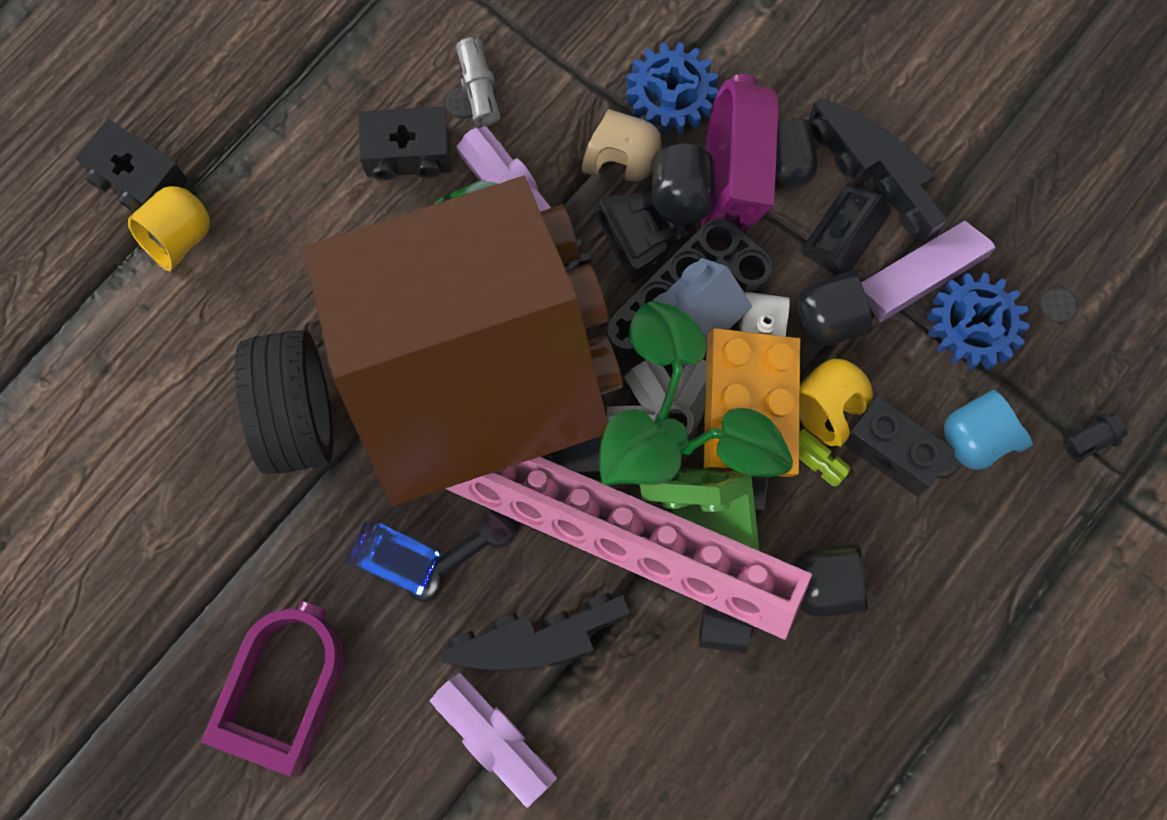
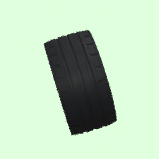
[235,330,334,474]

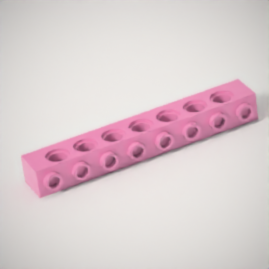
[446,457,812,640]

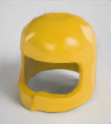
[128,186,210,272]
[799,359,873,447]

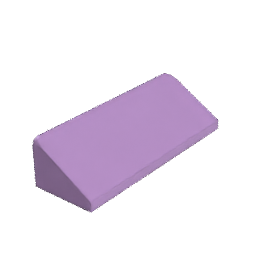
[861,221,996,322]

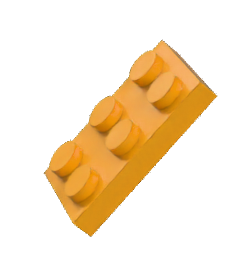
[704,328,800,477]

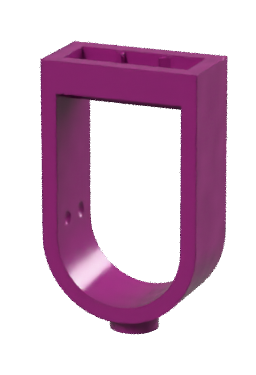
[701,74,778,233]
[201,601,344,777]

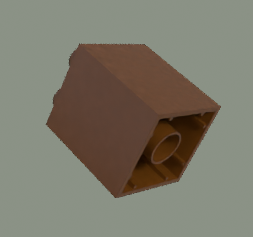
[303,175,623,507]

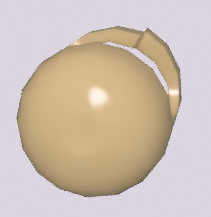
[582,109,662,182]

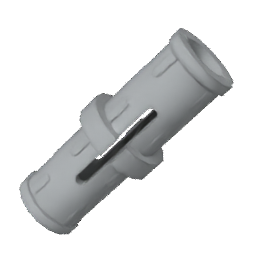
[456,37,500,126]

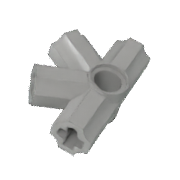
[606,359,706,457]

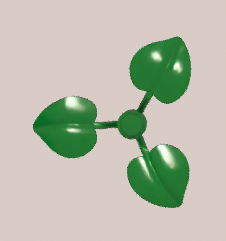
[600,302,793,485]

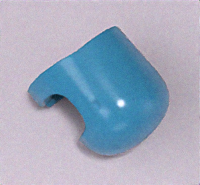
[944,390,1033,470]

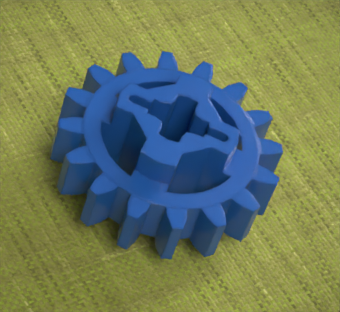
[626,42,718,135]
[927,273,1030,370]

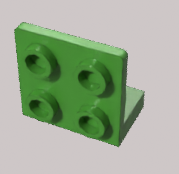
[640,469,759,551]

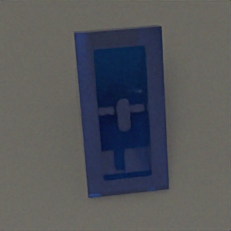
[345,521,441,596]

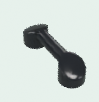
[405,510,518,602]

